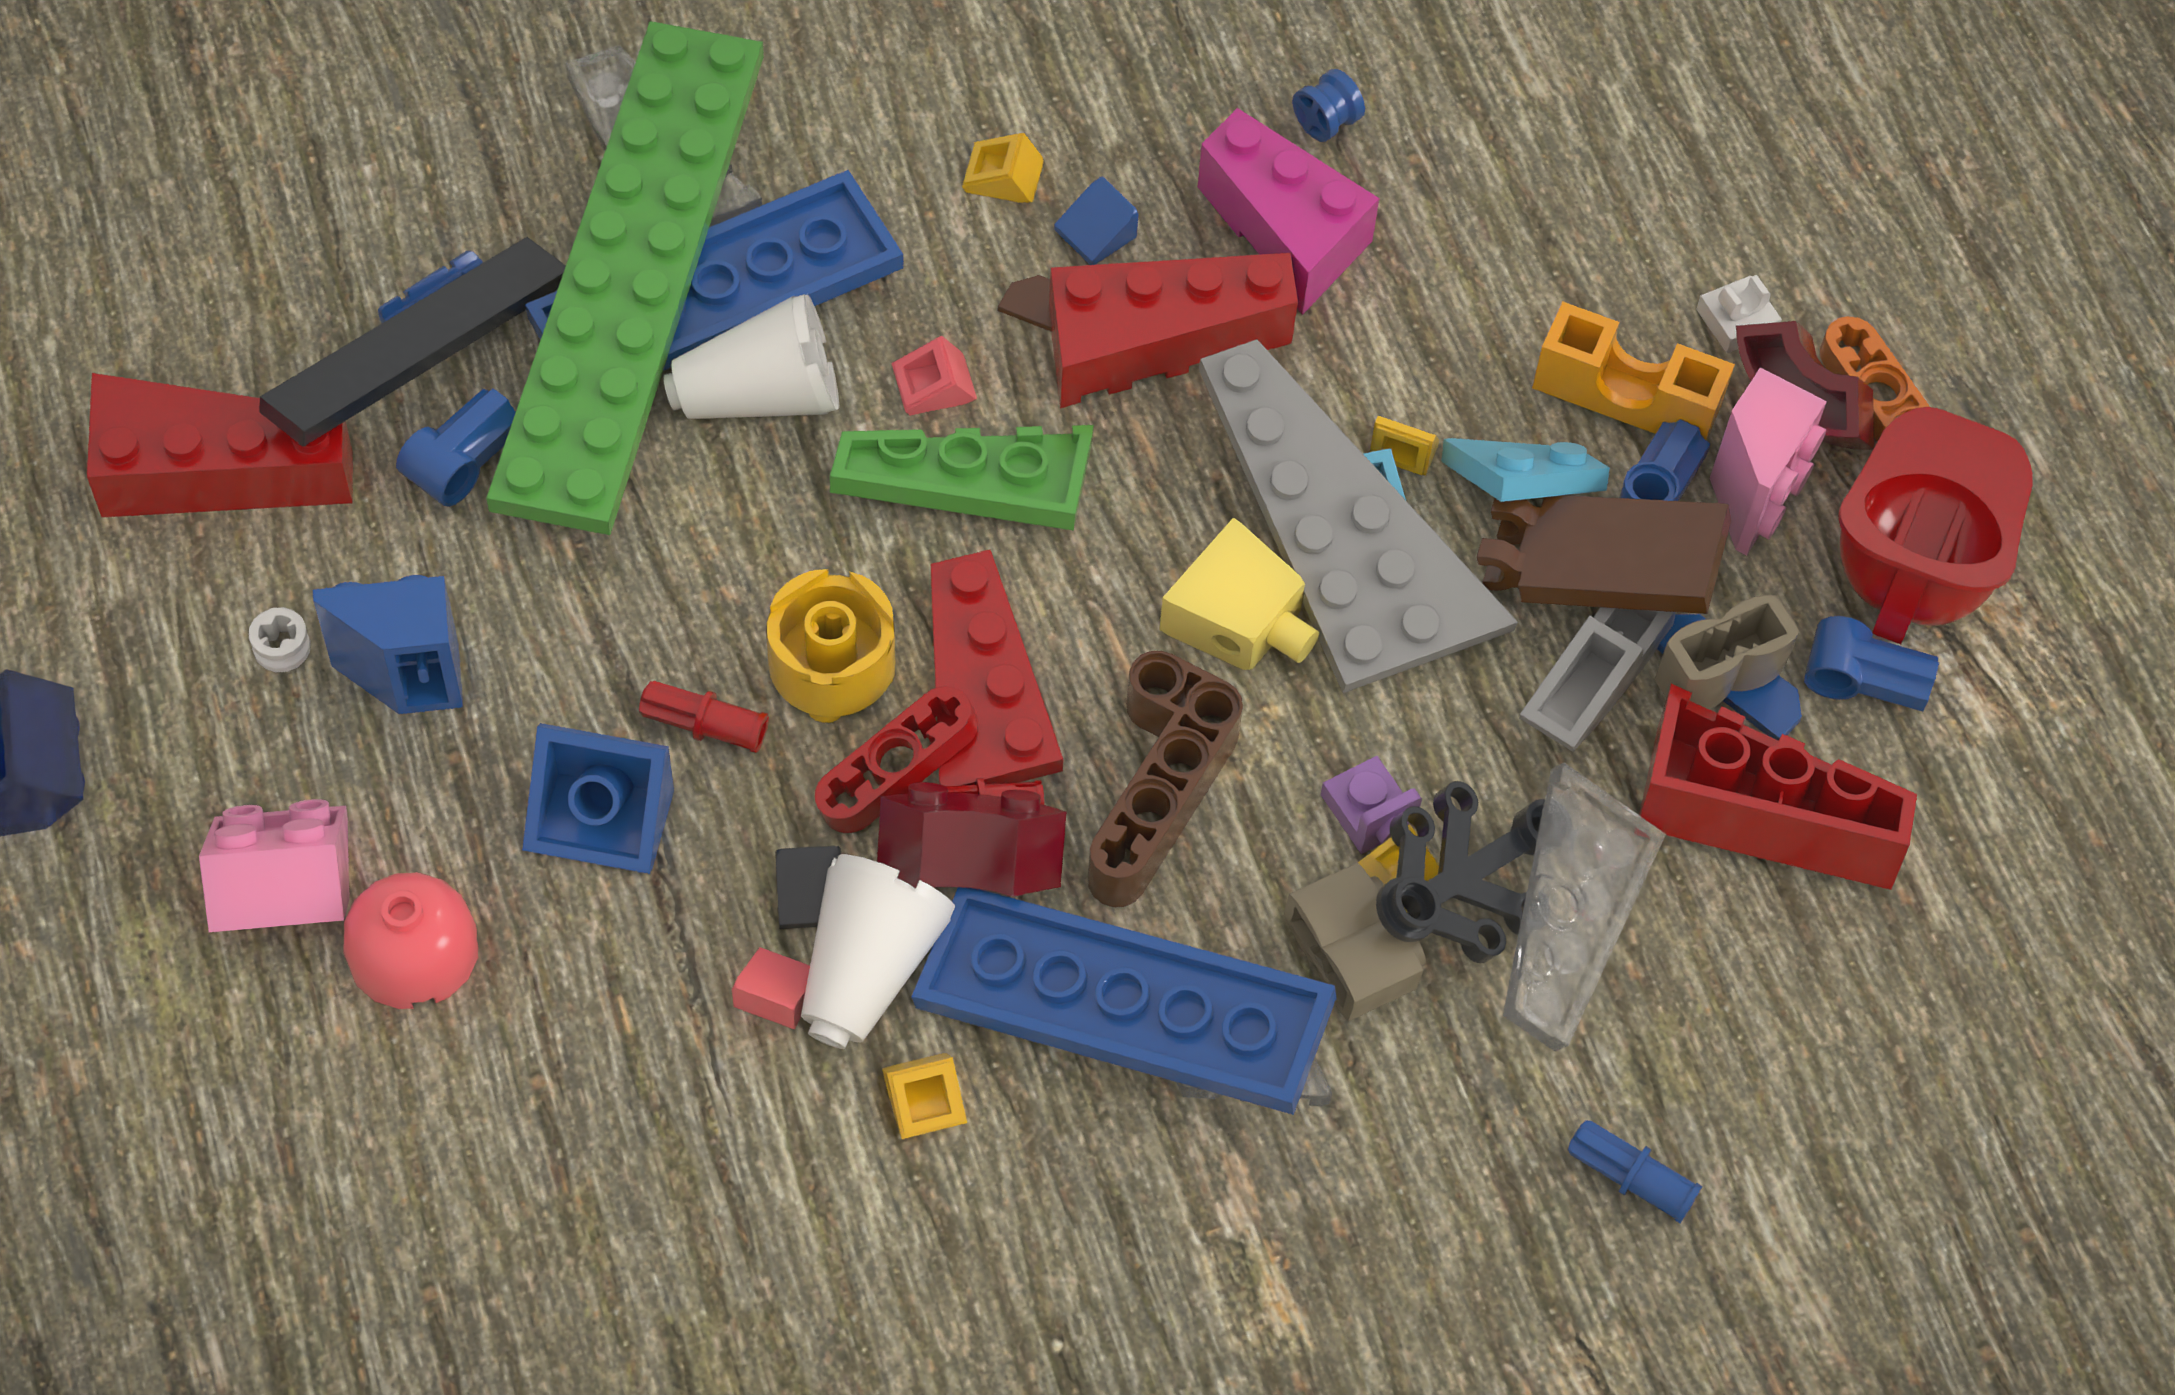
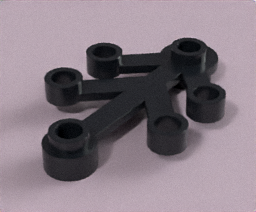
[1376,781,1570,963]

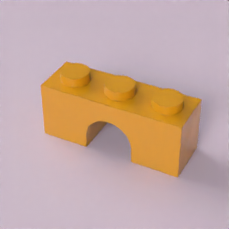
[1532,301,1735,441]

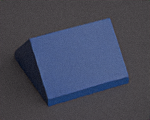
[522,723,674,874]

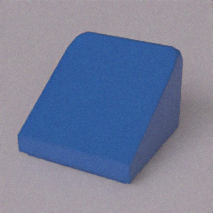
[1054,176,1138,265]

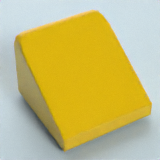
[962,132,1043,203]
[1369,416,1439,476]
[882,1053,967,1139]

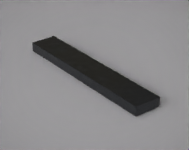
[259,237,566,447]

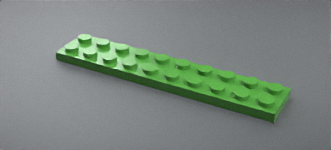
[486,21,764,535]

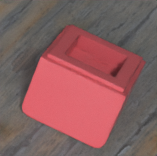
[891,335,977,415]
[732,947,810,1030]

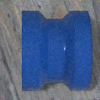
[1292,69,1365,142]

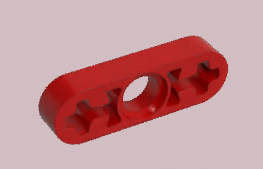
[815,686,978,833]

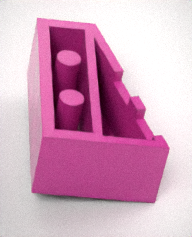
[1197,108,1380,315]

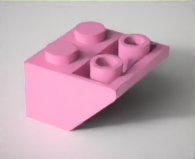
[1710,367,1827,556]
[199,799,349,932]

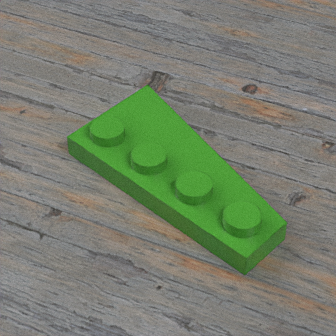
[830,425,1094,531]

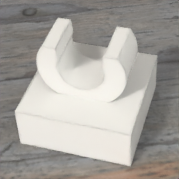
[1696,275,1782,354]

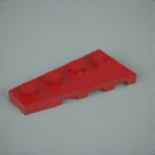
[931,549,1064,786]

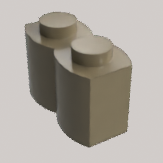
[1654,595,1800,709]
[1284,863,1425,1022]

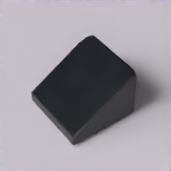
[775,846,841,929]

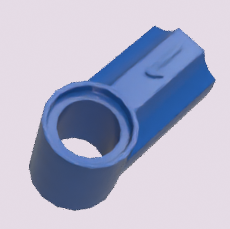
[396,388,516,507]
[1619,419,1710,501]
[1804,616,1939,712]

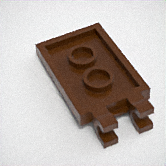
[1476,495,1731,614]

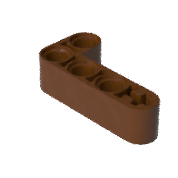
[1088,651,1243,907]

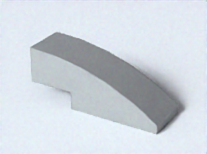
[1519,607,1676,752]

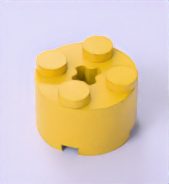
[766,569,895,723]

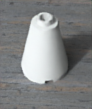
[664,294,839,419]
[801,854,955,1049]

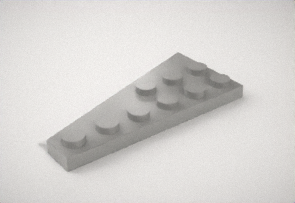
[1199,340,1518,693]

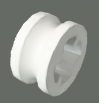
[249,607,310,672]

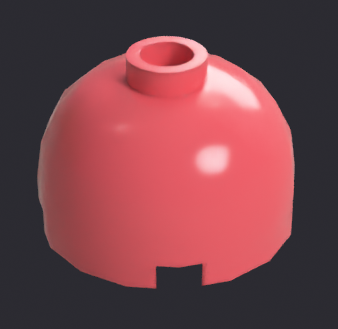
[343,873,478,1009]

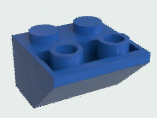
[313,575,463,714]

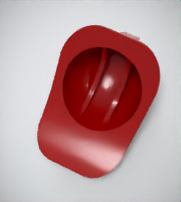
[1838,407,2033,645]

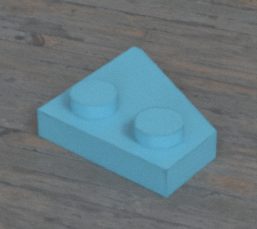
[1441,438,1610,502]

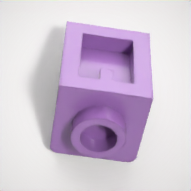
[1321,756,1422,854]

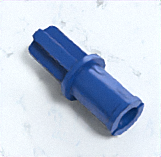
[1568,1120,1703,1224]

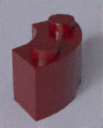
[1736,321,1874,450]
[877,782,1067,897]

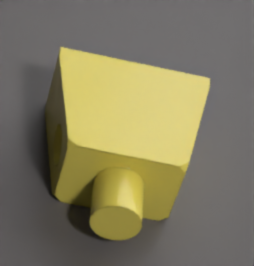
[1159,518,1319,670]

